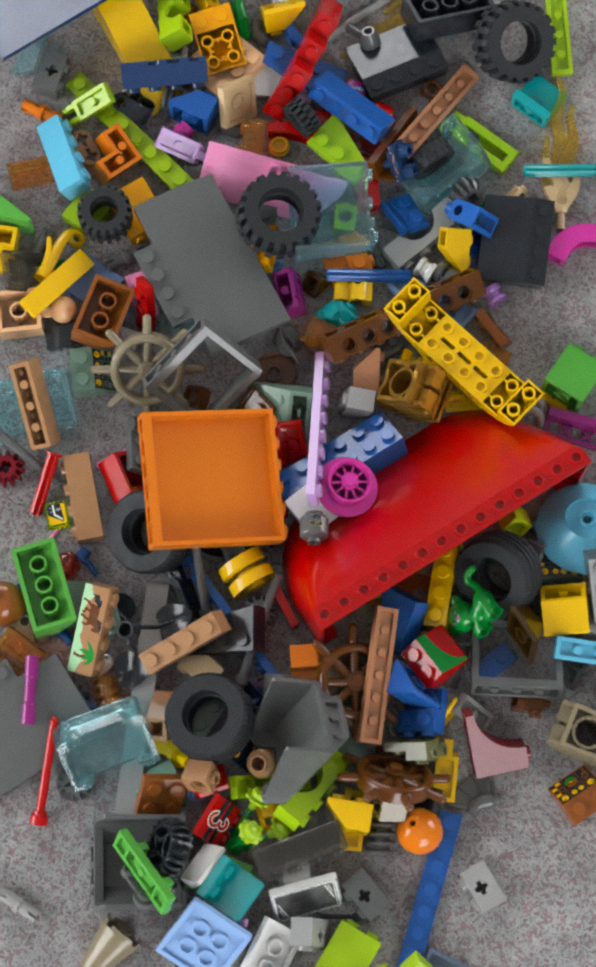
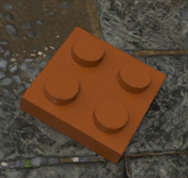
[134,774,187,814]

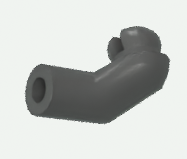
[251,19,272,47]

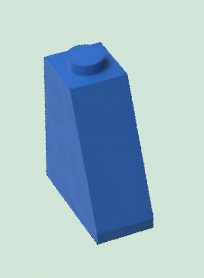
[382,587,429,655]

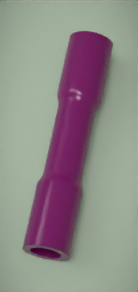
[21,656,39,725]

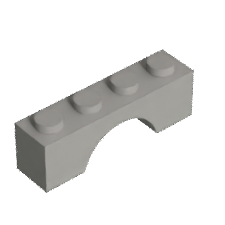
[382,197,462,270]

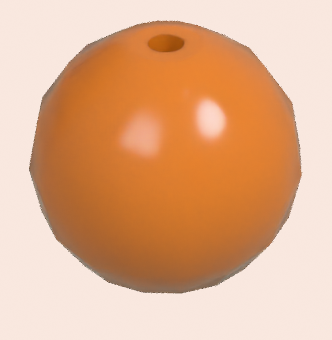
[396,808,443,855]

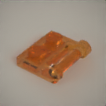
[0,625,46,676]

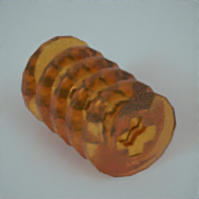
[91,675,128,725]

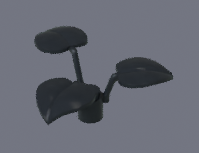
[114,593,193,690]

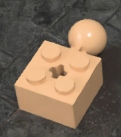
[0,287,77,340]

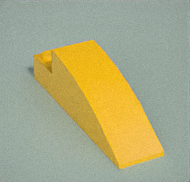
[92,0,181,116]

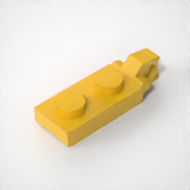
[433,739,459,803]

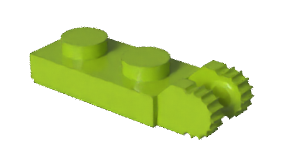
[62,82,116,127]

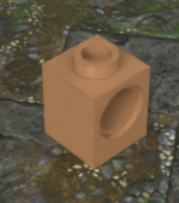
[181,759,221,794]

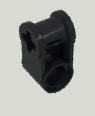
[113,89,155,126]

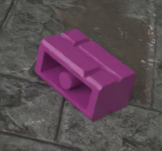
[272,267,307,319]

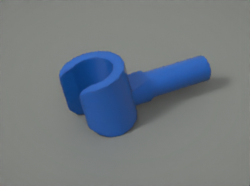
[76,546,99,576]

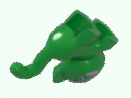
[448,564,503,639]

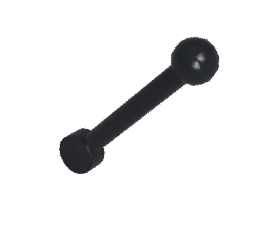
[313,912,361,922]

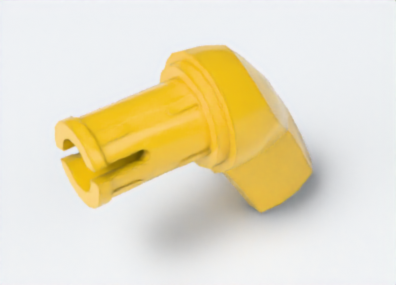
[151,740,194,768]

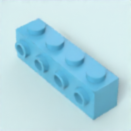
[36,114,92,201]

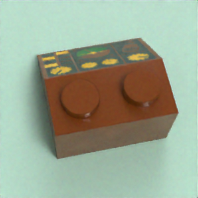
[547,764,596,827]

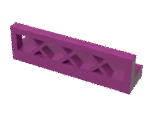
[543,406,596,451]

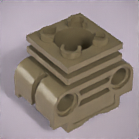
[546,699,596,768]

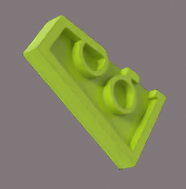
[307,115,369,185]

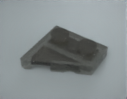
[0,250,43,292]

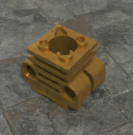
[375,359,454,423]

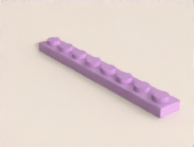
[306,351,331,507]

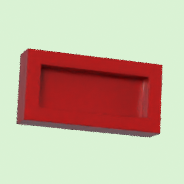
[275,586,299,631]

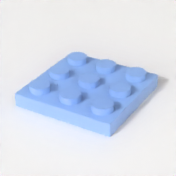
[155,896,253,967]

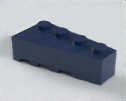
[120,56,208,94]

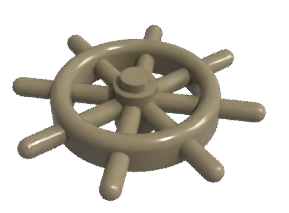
[90,314,205,412]

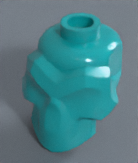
[311,299,358,329]

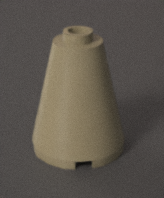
[80,914,142,967]

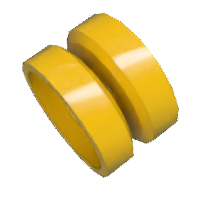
[218,546,275,599]

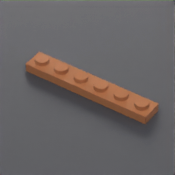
[394,63,480,159]
[357,606,399,745]

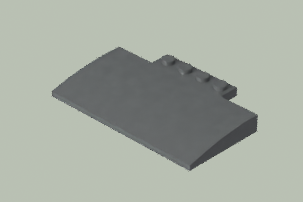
[133,174,291,360]
[0,653,104,797]

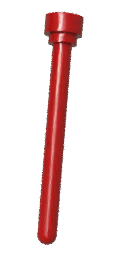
[29,716,59,826]

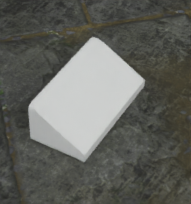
[180,844,225,889]

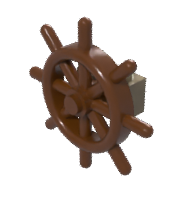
[301,623,398,741]
[337,745,451,822]

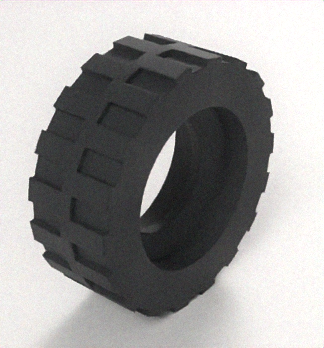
[409,137,455,180]

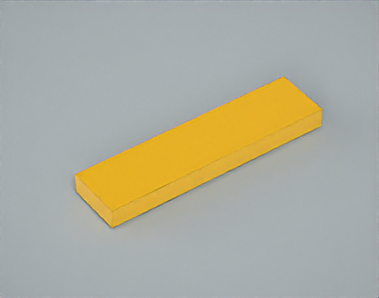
[19,249,95,319]

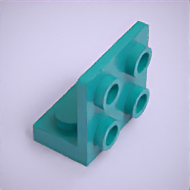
[510,76,568,129]
[196,854,265,922]

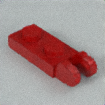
[134,276,156,332]

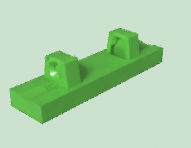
[113,828,176,915]

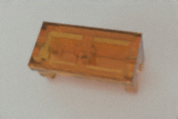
[6,156,55,191]

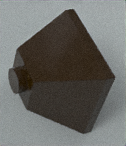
[506,605,543,664]

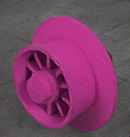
[319,457,378,517]

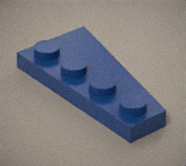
[262,41,347,92]

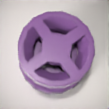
[482,282,508,309]

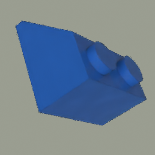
[168,90,219,135]

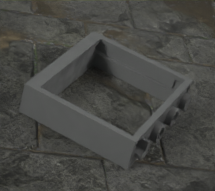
[142,317,263,411]
[470,617,564,699]

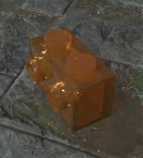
[238,117,268,156]
[299,315,349,351]

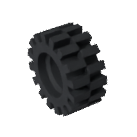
[283,96,321,137]

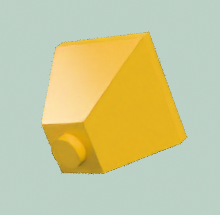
[259,0,306,36]

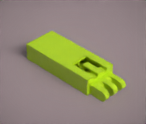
[441,110,519,176]

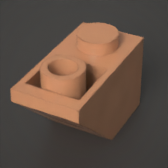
[353,346,385,392]
[146,690,173,742]

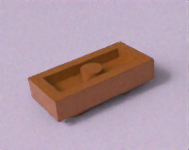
[475,309,513,348]

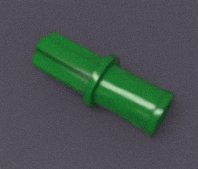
[231,0,252,41]

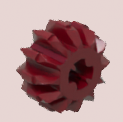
[0,450,25,488]

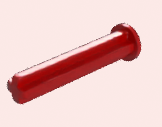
[30,450,63,516]

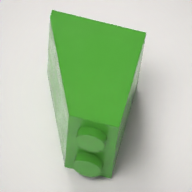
[541,343,596,413]

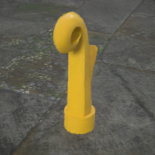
[34,228,85,283]

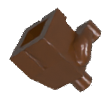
[510,697,551,719]

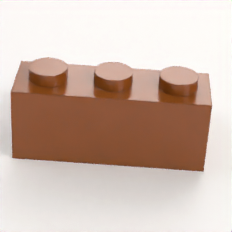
[71,274,135,348]

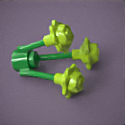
[226,786,291,854]

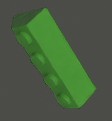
[11,537,77,639]

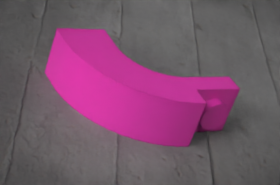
[548,223,596,267]

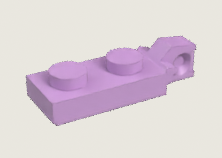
[154,126,207,164]

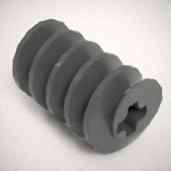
[365,814,397,857]

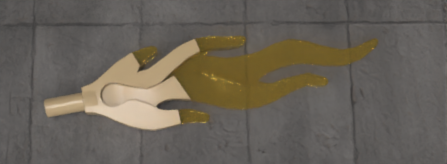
[541,77,581,231]

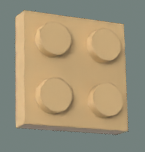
[217,74,257,129]

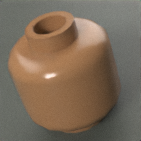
[246,748,277,778]

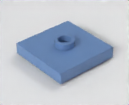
[66,256,125,303]

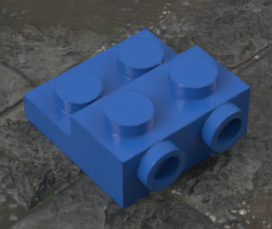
[397,688,448,739]

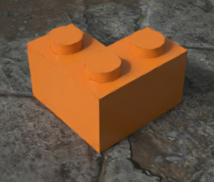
[90,123,142,187]
[289,644,322,678]

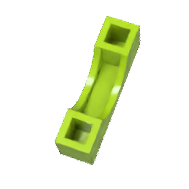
[273,750,349,832]

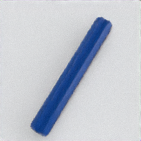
[326,268,412,283]

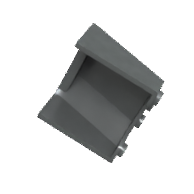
[251,677,350,804]
[90,814,190,911]

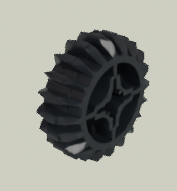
[146,817,193,880]

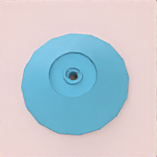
[535,483,596,575]

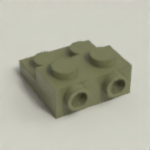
[384,736,448,765]

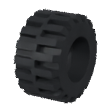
[77,184,133,244]

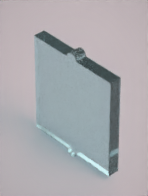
[11,37,47,76]

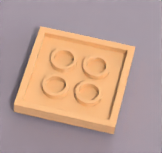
[191,36,267,98]

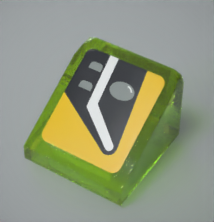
[44,501,70,531]

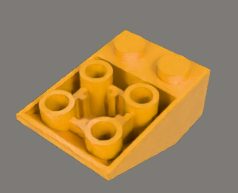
[189,2,247,76]

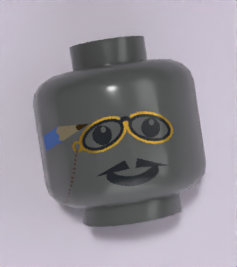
[300,510,329,545]

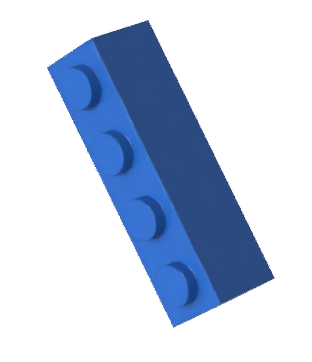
[308,70,395,145]

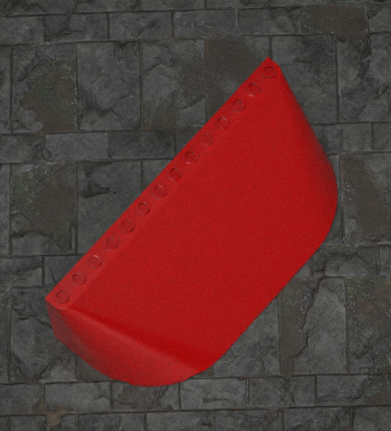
[282,410,592,645]

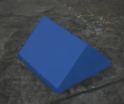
[387,659,442,709]

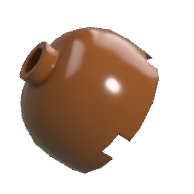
[0,581,26,627]

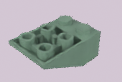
[247,381,313,436]

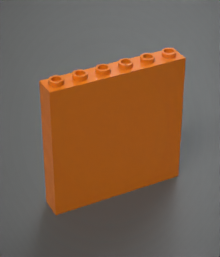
[137,408,288,551]

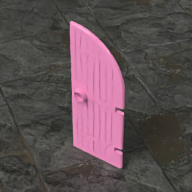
[200,141,349,219]

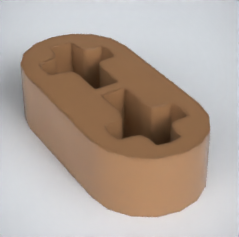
[73,130,102,168]

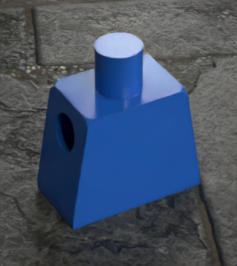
[445,198,499,239]

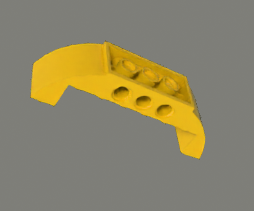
[384,277,545,426]

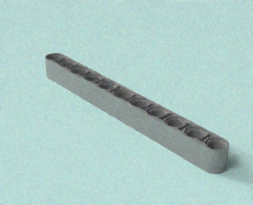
[114,581,170,814]

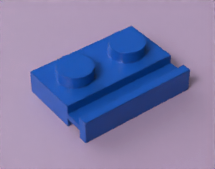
[380,194,429,236]

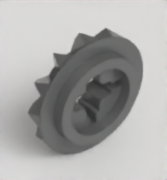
[56,765,93,801]

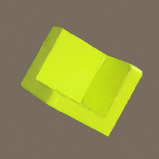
[498,507,532,537]

